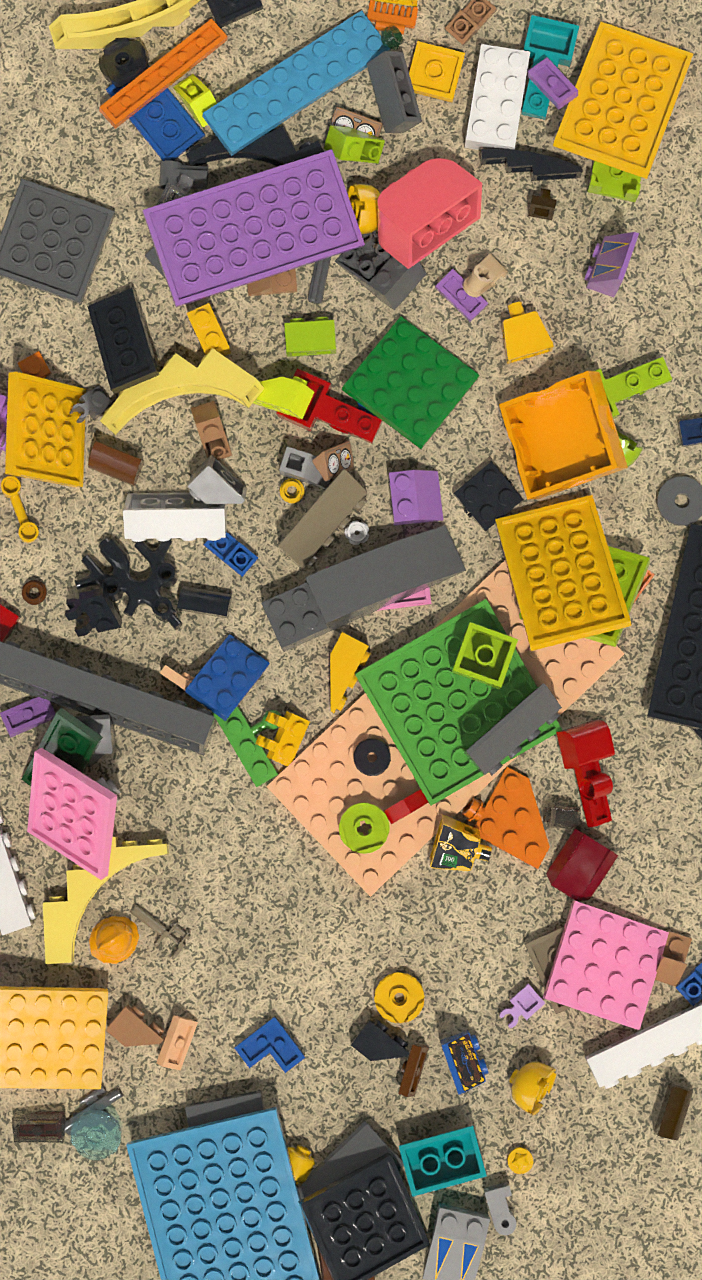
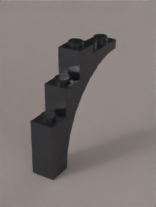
[186,126,324,167]

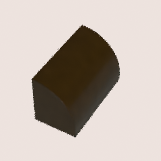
[654,1083,694,1141]

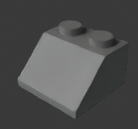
[187,454,247,504]

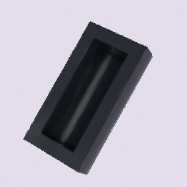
[177,586,233,619]

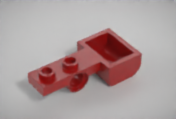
[276,368,383,444]
[556,720,615,827]

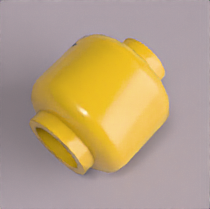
[287,1145,315,1185]

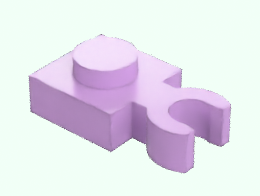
[499,984,545,1028]

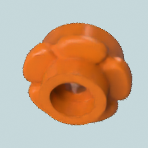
[462,797,485,821]

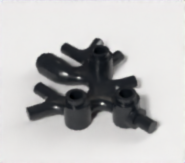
[75,537,183,630]

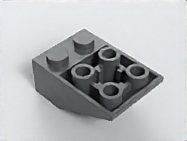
[335,230,427,311]

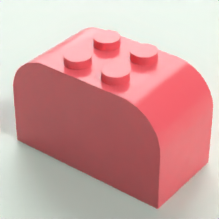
[378,158,482,269]

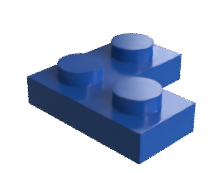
[234,1016,306,1073]

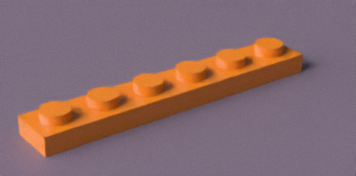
[99,18,228,129]

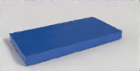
[106,65,205,161]

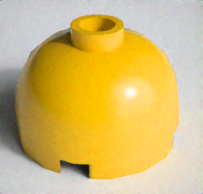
[347,184,381,234]
[509,1062,556,1116]

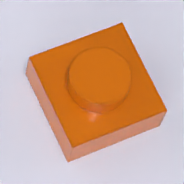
[17,351,52,378]

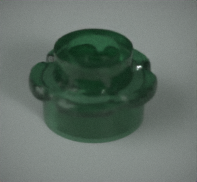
[381,26,403,50]

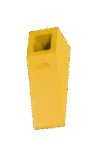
[330,632,371,714]

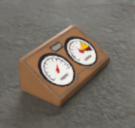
[331,107,383,137]
[312,441,354,481]

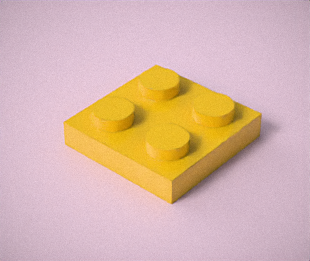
[409,41,465,103]

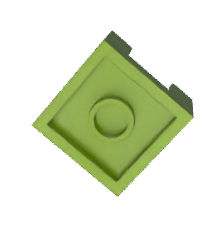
[587,161,641,202]

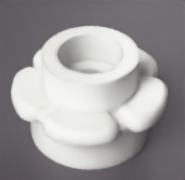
[345,520,369,545]

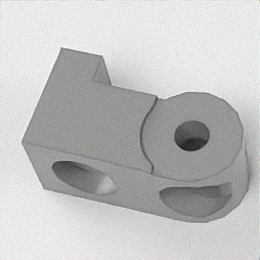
[483,1181,516,1235]

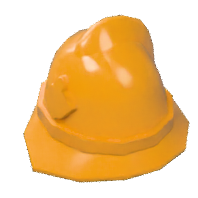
[89,916,139,964]

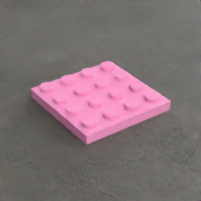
[27,748,117,880]
[543,901,669,1030]

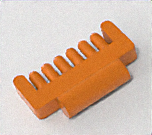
[367,0,418,35]

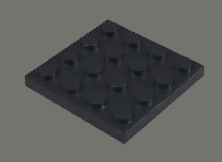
[298,1153,430,1280]

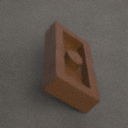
[398,1044,429,1097]

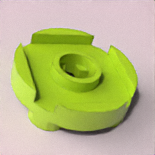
[339,803,390,854]

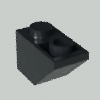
[350,1019,409,1061]

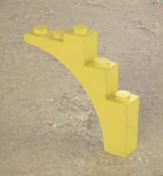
[49,0,200,49]
[100,348,264,435]
[43,837,169,964]

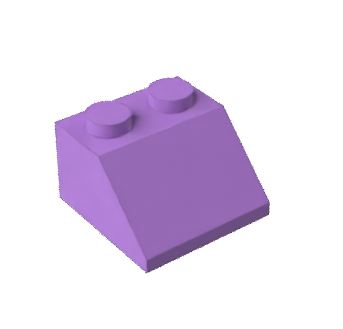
[389,470,443,526]

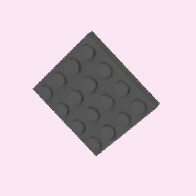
[0,179,115,305]

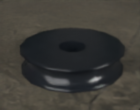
[353,739,391,776]

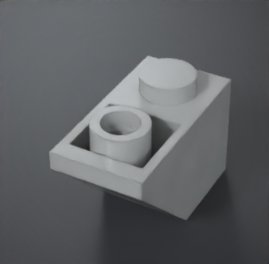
[279,447,331,489]

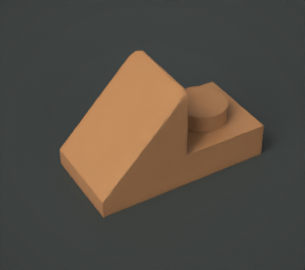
[247,269,297,296]
[655,931,692,987]

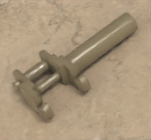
[131,905,191,960]

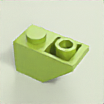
[323,125,385,164]

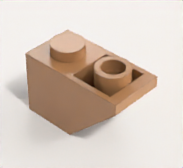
[191,401,232,460]
[106,1005,165,1047]

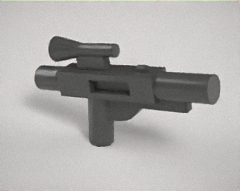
[54,1084,123,1136]

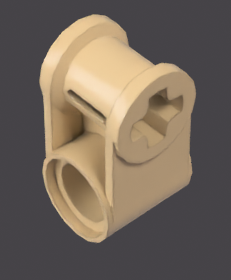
[463,254,508,297]

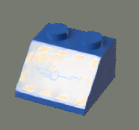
[440,1030,489,1095]

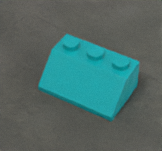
[399,1125,487,1197]

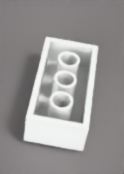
[465,44,530,150]

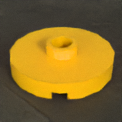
[374,972,425,1023]

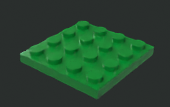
[342,316,480,450]

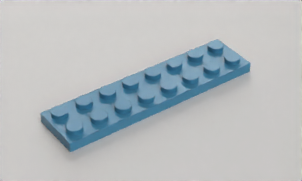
[202,10,391,156]

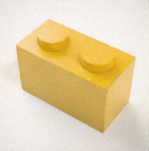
[186,303,231,356]

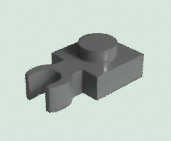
[69,386,113,423]

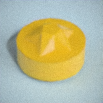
[507,1147,533,1174]

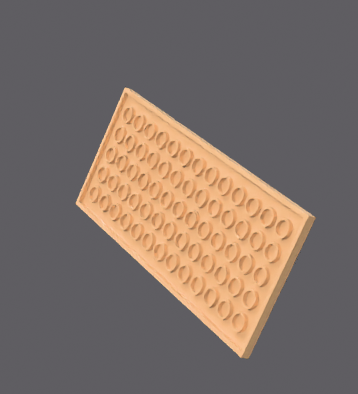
[266,560,624,897]

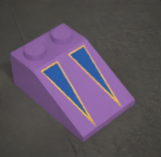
[584,232,639,297]

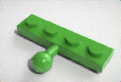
[212,706,281,787]

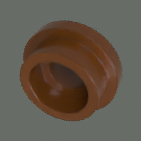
[22,580,47,605]

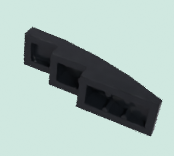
[480,149,582,181]

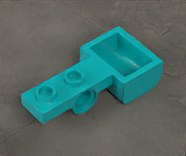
[521,15,579,120]

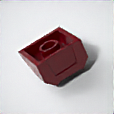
[546,829,618,901]

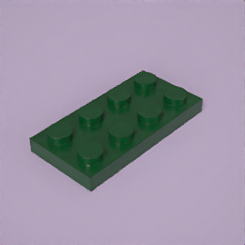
[21,708,103,786]

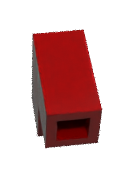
[0,604,21,643]
[384,789,429,824]

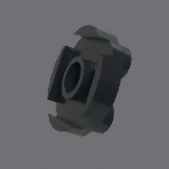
[99,38,149,88]

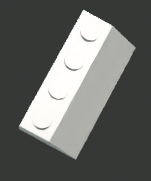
[123,492,227,542]

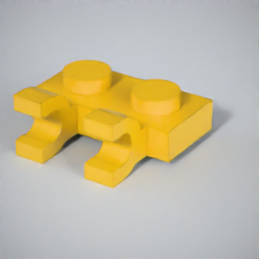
[255,711,310,766]

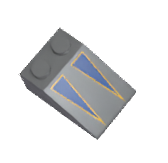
[422,1203,490,1280]

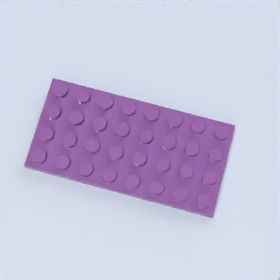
[142,150,365,307]

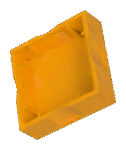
[499,371,628,500]

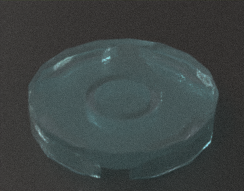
[71,1110,122,1160]

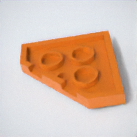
[474,767,550,869]

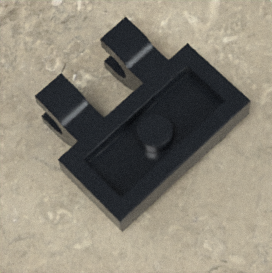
[65,588,122,637]

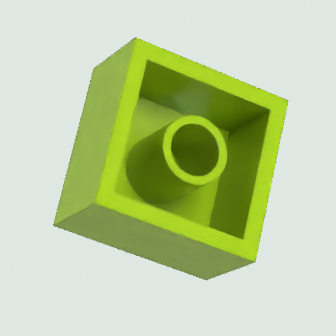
[452,622,518,689]

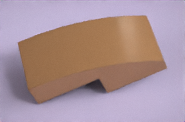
[445,0,497,45]

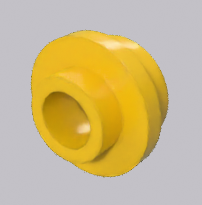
[280,478,305,503]

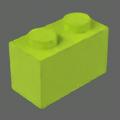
[285,317,336,357]

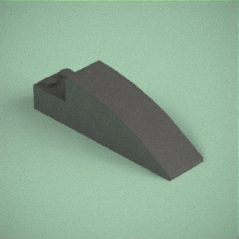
[261,525,466,652]

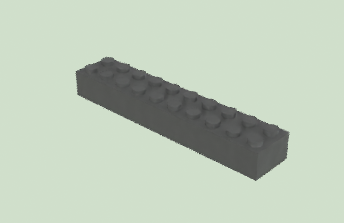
[0,641,215,756]

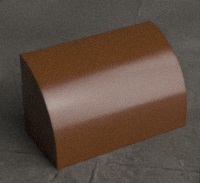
[88,441,144,487]

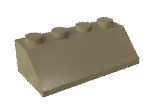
[278,469,368,570]

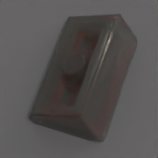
[12,1111,66,1143]

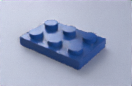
[185,634,270,721]

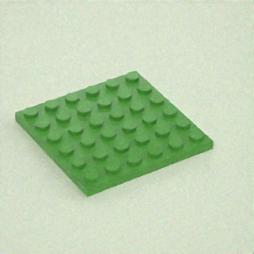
[355,599,562,806]

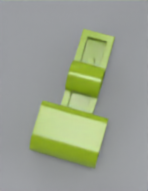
[595,357,673,419]

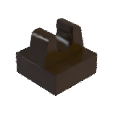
[528,188,557,221]

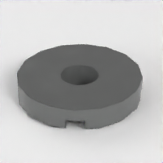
[657,476,702,526]

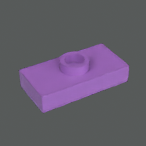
[528,58,578,110]
[435,269,488,322]
[0,697,56,738]

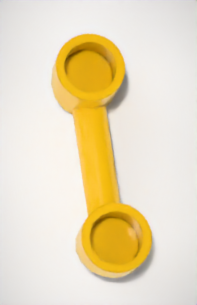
[1,476,39,543]

